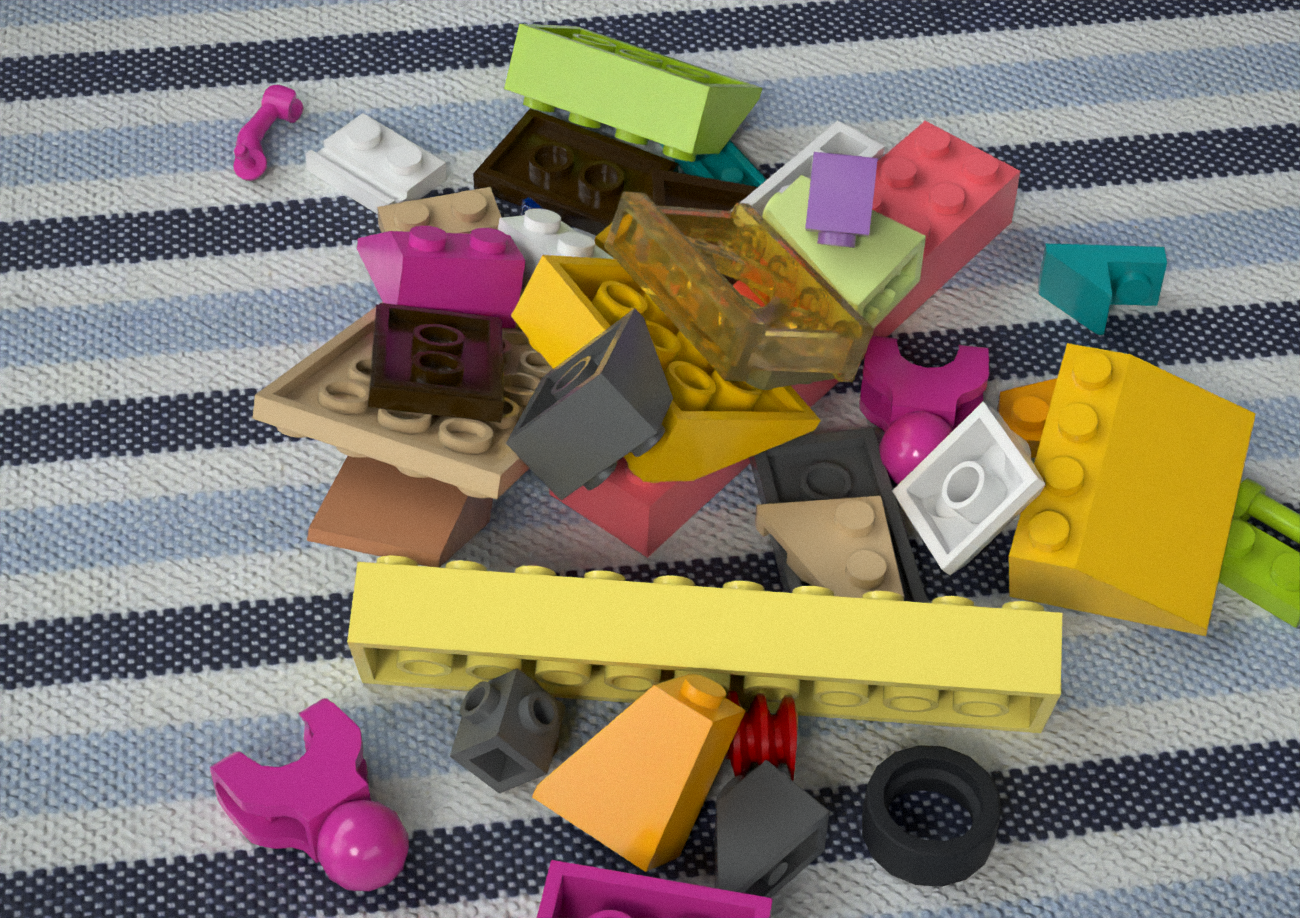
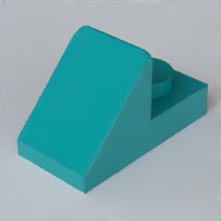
[1037,243,1167,335]

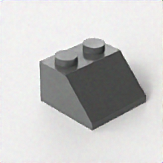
[506,308,673,500]

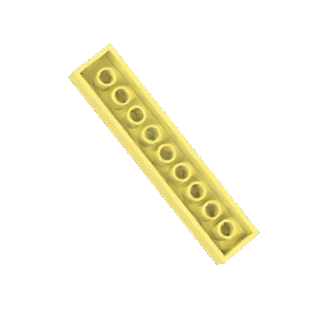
[347,555,1062,733]

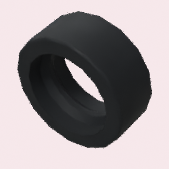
[862,745,1000,887]

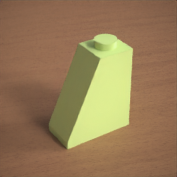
[762,175,926,351]

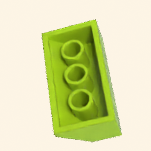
[504,23,762,162]

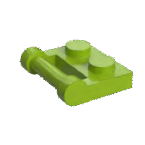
[1219,477,1300,628]

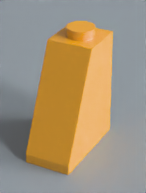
[532,674,746,872]

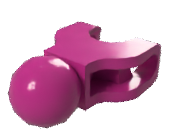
[859,335,989,485]
[209,698,409,891]

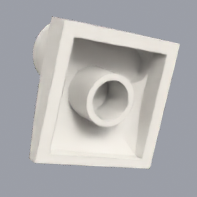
[892,401,1045,575]

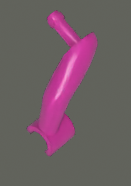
[233,84,304,181]

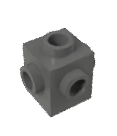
[450,668,566,794]

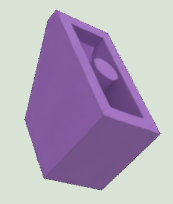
[805,152,878,248]

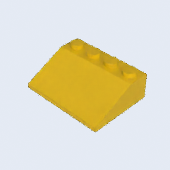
[511,255,821,483]
[1009,343,1256,636]

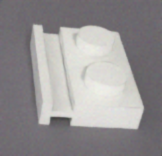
[305,113,447,214]

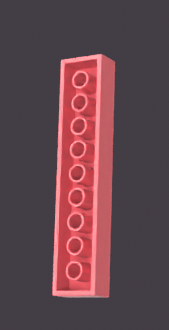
[549,121,1020,558]

